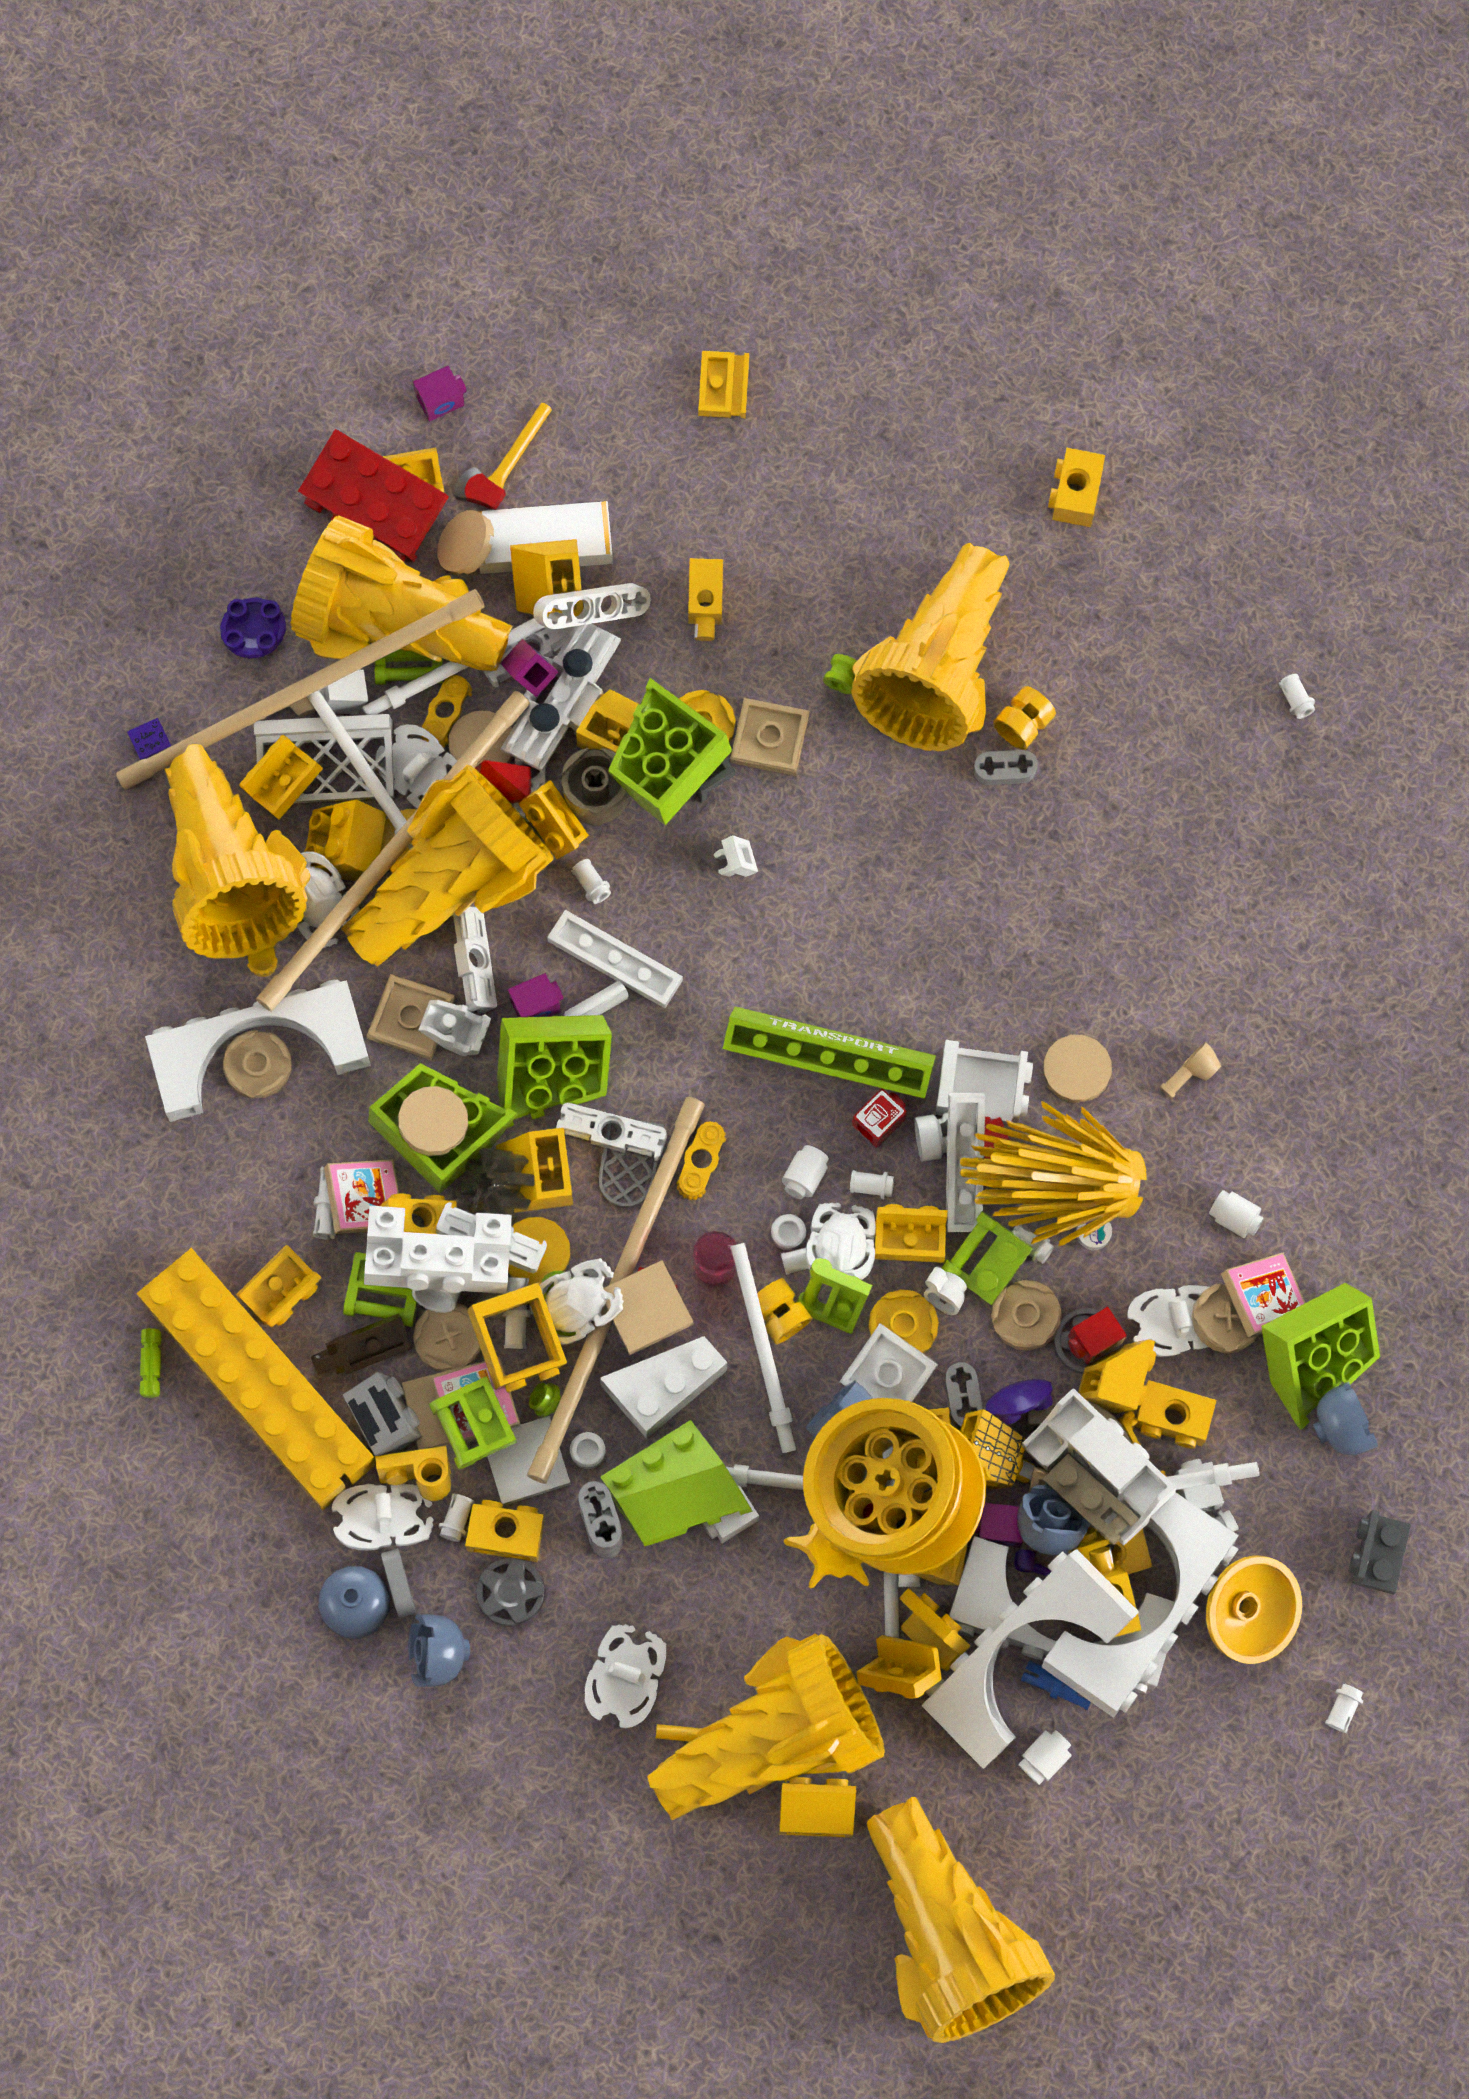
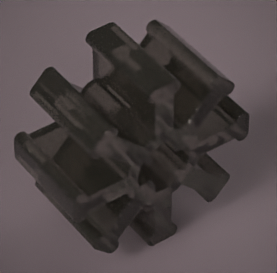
[461,1148,535,1221]

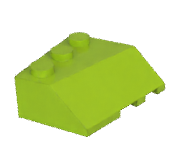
[608,678,732,825]
[497,1015,612,1128]
[368,1063,518,1194]
[1261,1283,1380,1430]
[600,1420,753,1547]

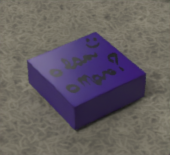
[127,718,171,760]

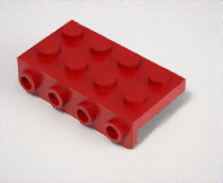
[298,429,449,562]

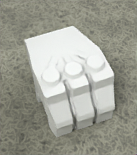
[418,1000,491,1056]

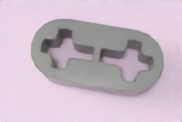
[973,750,1038,785]
[945,1362,983,1429]
[381,1548,416,1618]

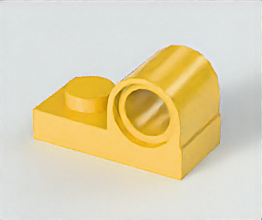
[375,1446,451,1501]

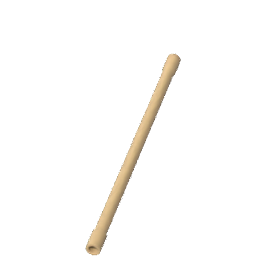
[116,589,485,790]
[256,691,530,1012]
[527,1097,705,1484]

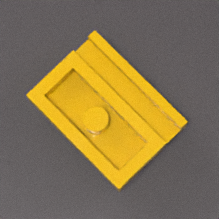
[698,351,749,419]

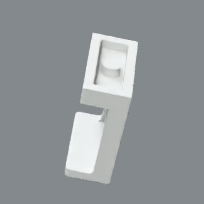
[935,1040,1033,1124]

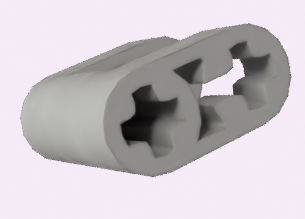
[578,1481,623,1559]

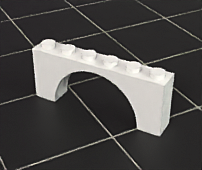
[145,980,371,1122]
[1042,1492,1239,1718]
[949,1536,1174,1694]
[922,1549,1139,1769]

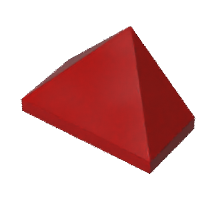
[475,760,531,803]

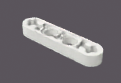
[533,583,651,629]

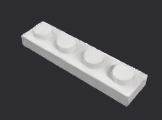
[547,910,683,1008]
[946,1093,985,1232]

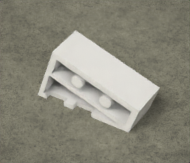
[600,1336,727,1439]

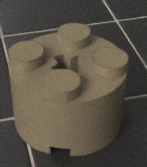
[561,748,629,826]

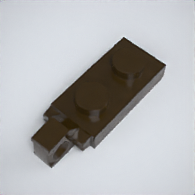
[311,1313,412,1375]

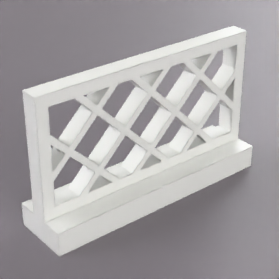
[254,714,394,803]

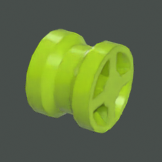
[823,654,857,694]

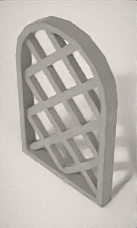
[598,1119,664,1207]

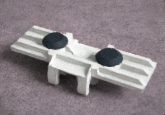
[501,624,621,771]

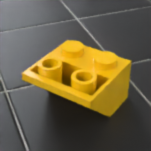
[510,539,583,618]
[576,689,638,753]
[304,799,387,881]
[496,1127,573,1214]
[1078,1339,1156,1413]
[779,1777,856,1838]

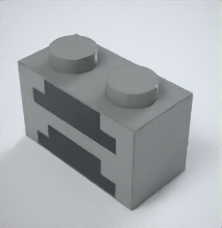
[342,1372,422,1456]

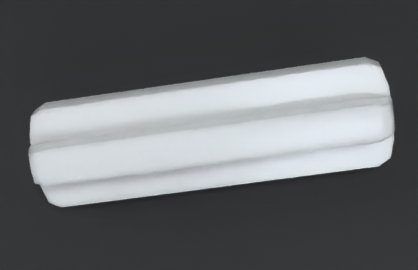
[564,981,629,1016]

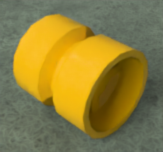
[993,686,1056,750]
[757,1278,813,1345]

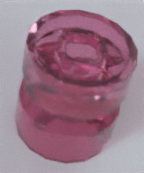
[693,1231,737,1286]

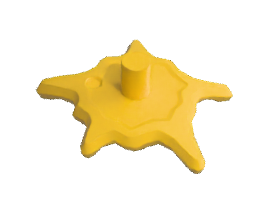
[784,1523,869,1588]

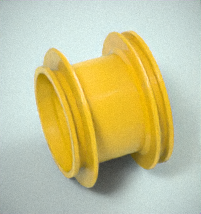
[803,1398,986,1575]

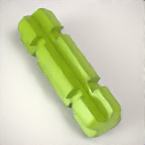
[140,1328,161,1398]

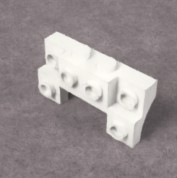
[364,1206,512,1294]
[1022,1388,1176,1546]

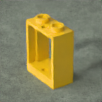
[467,1282,567,1393]

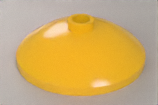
[1206,1555,1302,1664]

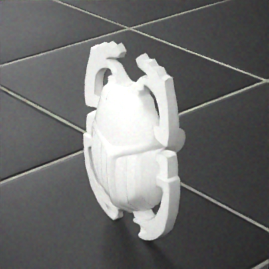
[376,724,457,809]
[297,852,360,948]
[806,1202,876,1280]
[530,1258,623,1345]
[1127,1285,1210,1357]
[332,1484,434,1550]
[585,1624,666,1728]

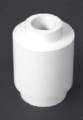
[782,1145,829,1199]
[1209,1190,1264,1238]
[1018,1730,1072,1785]

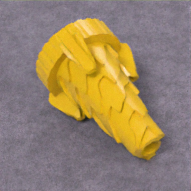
[290,516,513,671]
[851,543,1010,752]
[165,744,311,958]
[341,765,554,967]
[647,1634,885,1820]
[867,1797,1055,2043]

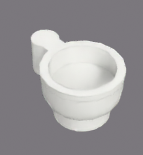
[924,1267,967,1315]

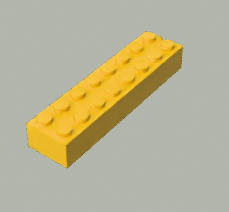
[136,1248,376,1511]

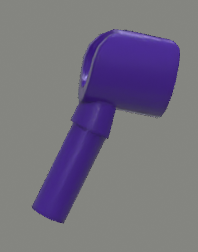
[1014,1549,1052,1577]

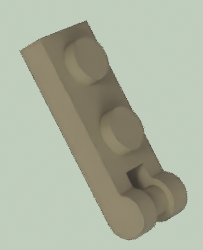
[1043,1454,1139,1545]

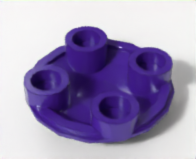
[220,597,286,659]
[985,1379,1053,1425]

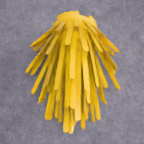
[960,1101,1147,1246]

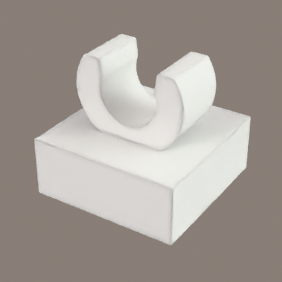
[714,835,758,877]

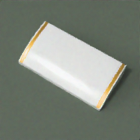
[478,501,613,574]

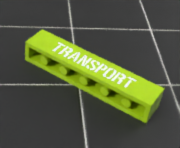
[722,1006,936,1099]

